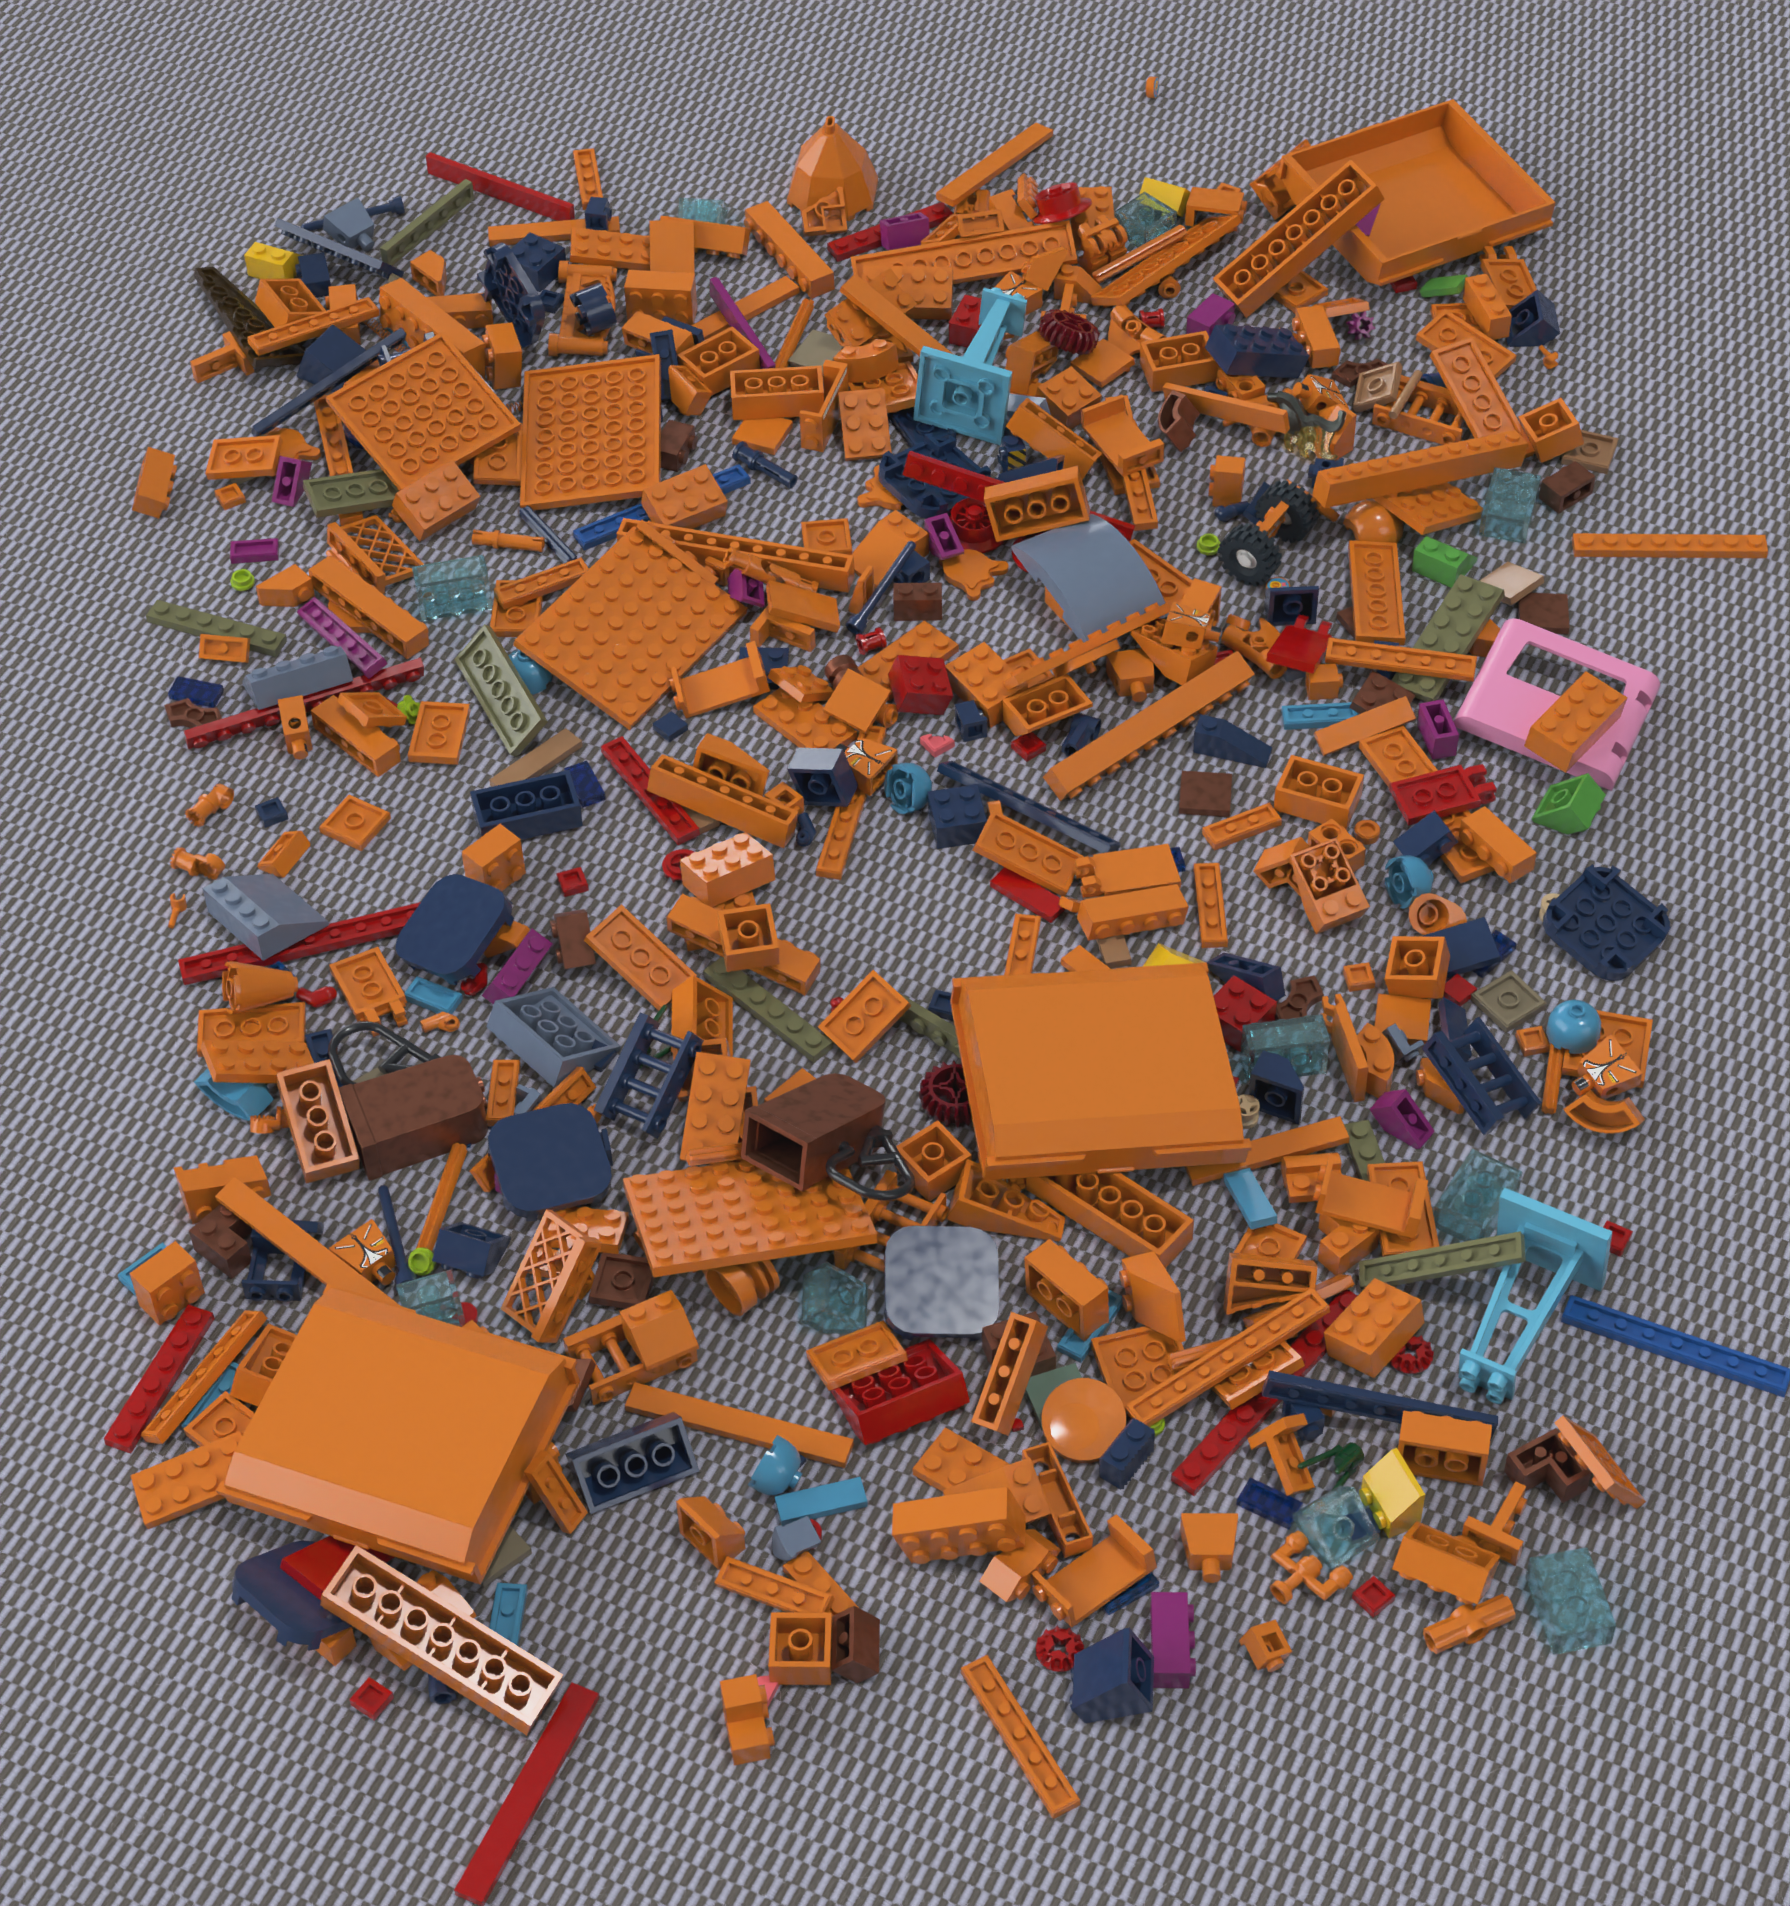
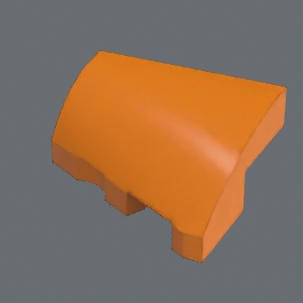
[801,187,848,237]

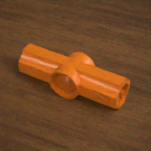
[1423,1594,1516,1654]

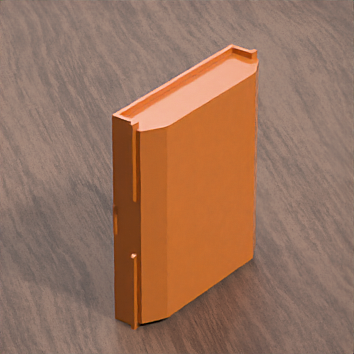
[1275,99,1556,286]
[950,962,1252,1181]
[216,1284,580,1585]

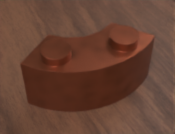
[1158,390,1200,452]

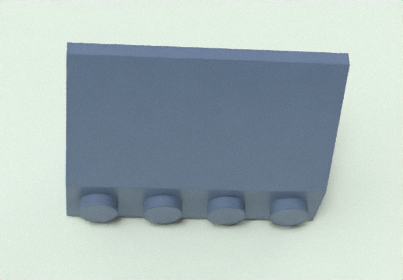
[242,646,353,710]
[202,874,329,960]
[486,987,621,1087]

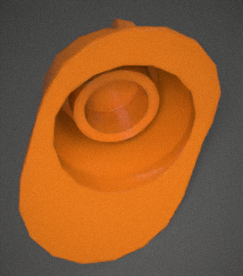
[1408,893,1467,935]

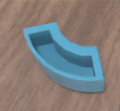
[194,1068,274,1121]

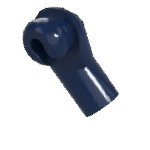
[1214,501,1249,522]
[796,813,817,847]

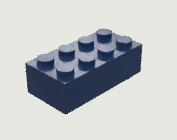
[1205,324,1309,379]
[470,770,583,840]

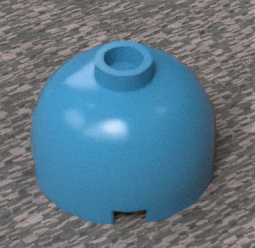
[508,649,552,695]
[884,763,932,814]
[1385,855,1434,909]
[1546,999,1602,1054]
[748,1435,802,1495]

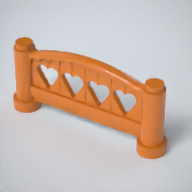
[548,260,617,356]

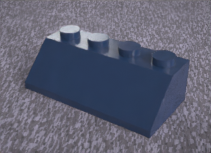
[565,1412,700,1514]

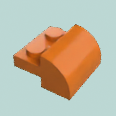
[1280,1152,1342,1203]

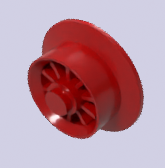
[1032,182,1092,224]
[949,498,1005,553]

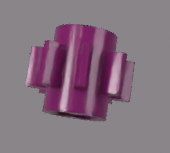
[1346,311,1376,340]

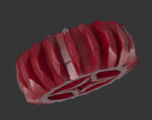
[1038,309,1100,355]
[919,1060,972,1128]

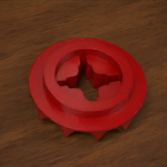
[662,849,695,883]
[1390,1335,1434,1374]
[1036,1625,1084,1672]

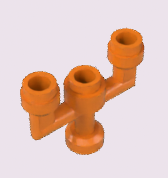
[1270,1530,1353,1604]

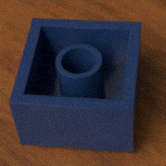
[511,232,566,292]
[787,748,858,807]
[927,784,987,849]

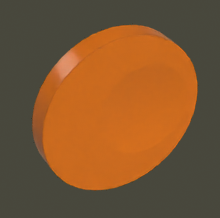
[1052,639,1121,678]
[1042,1378,1126,1463]

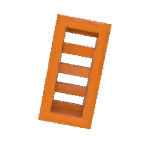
[848,565,874,614]

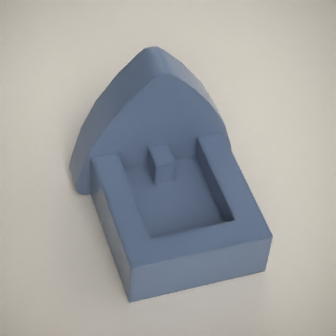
[772,1516,821,1561]

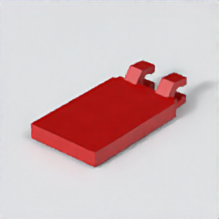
[1266,615,1333,674]
[1389,764,1497,826]
[280,1536,395,1600]

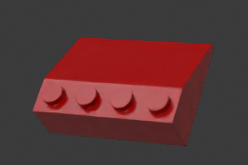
[831,1339,970,1446]

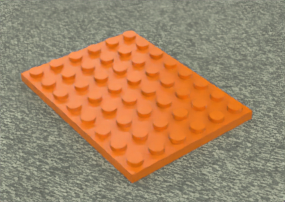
[520,354,661,510]
[513,526,748,730]
[623,1159,877,1277]

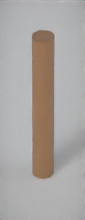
[1389,370,1423,419]

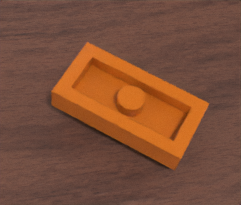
[199,634,250,663]

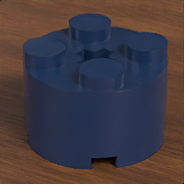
[569,283,617,336]

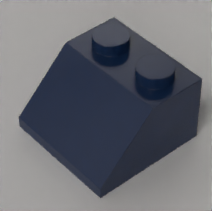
[1506,289,1560,347]
[1264,586,1319,626]
[1249,1050,1304,1125]
[432,1222,511,1279]

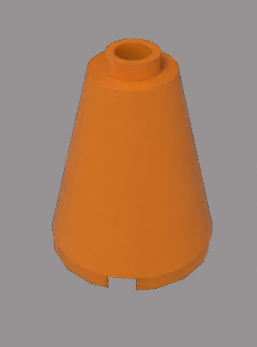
[222,961,298,1015]

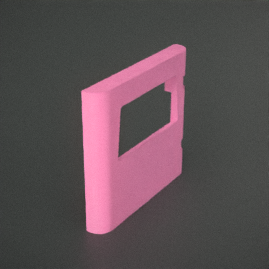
[1453,618,1660,791]

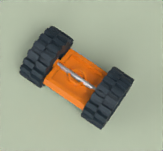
[1218,480,1319,587]

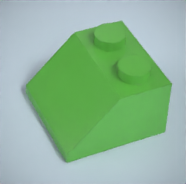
[1412,536,1478,588]
[1531,773,1606,835]

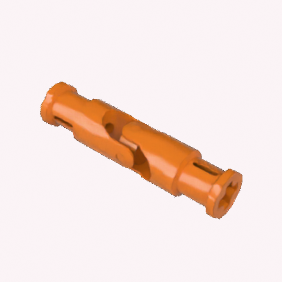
[723,547,818,593]

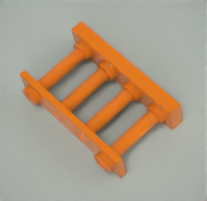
[1372,375,1464,445]
[834,1169,949,1272]
[563,1315,698,1406]

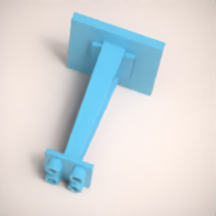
[913,287,1027,446]
[1458,1187,1612,1404]

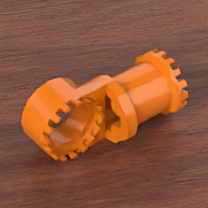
[185,783,234,827]
[170,847,225,880]
[250,1106,290,1134]

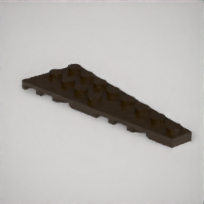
[194,267,306,368]

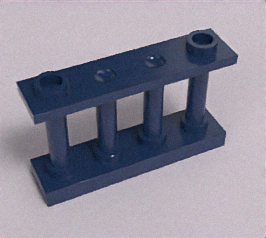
[594,1012,704,1139]
[1422,1017,1542,1135]

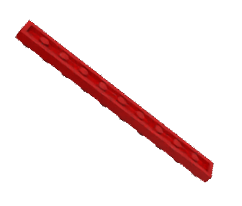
[902,451,1136,542]
[184,657,424,749]
[178,902,421,985]
[1171,1289,1358,1496]

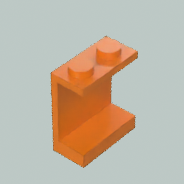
[1185,187,1247,231]

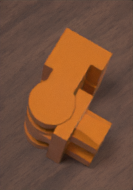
[1077,215,1128,277]

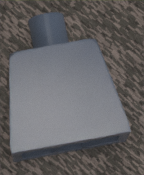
[323,197,375,252]

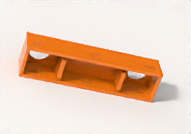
[1022,1442,1093,1558]

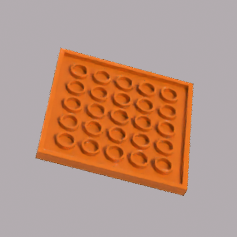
[326,332,521,491]

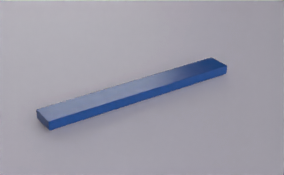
[573,464,751,551]
[1561,1295,1790,1397]

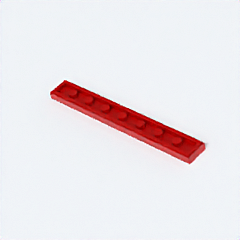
[426,152,575,221]
[454,1682,599,1906]

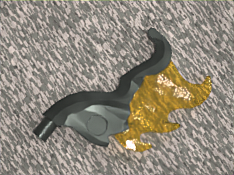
[1267,391,1346,460]

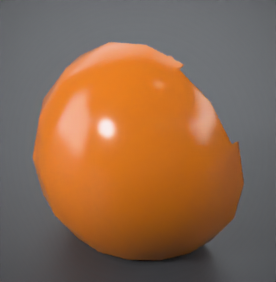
[1343,499,1404,543]

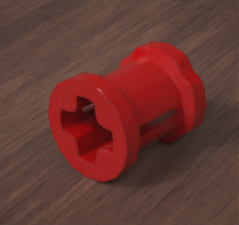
[1139,308,1165,329]
[856,627,887,655]

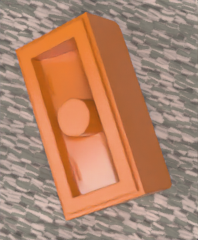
[257,831,311,878]

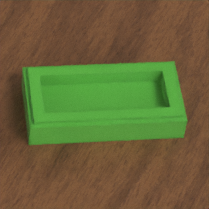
[1420,274,1468,298]

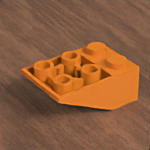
[1130,618,1218,685]
[1290,838,1370,934]

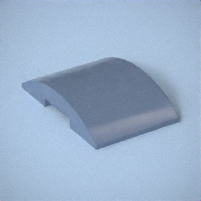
[1011,514,1169,649]

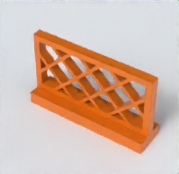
[327,515,426,594]
[500,1209,603,1343]

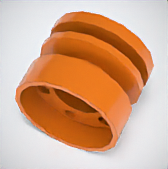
[705,1260,780,1316]

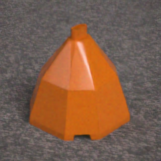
[787,116,878,221]

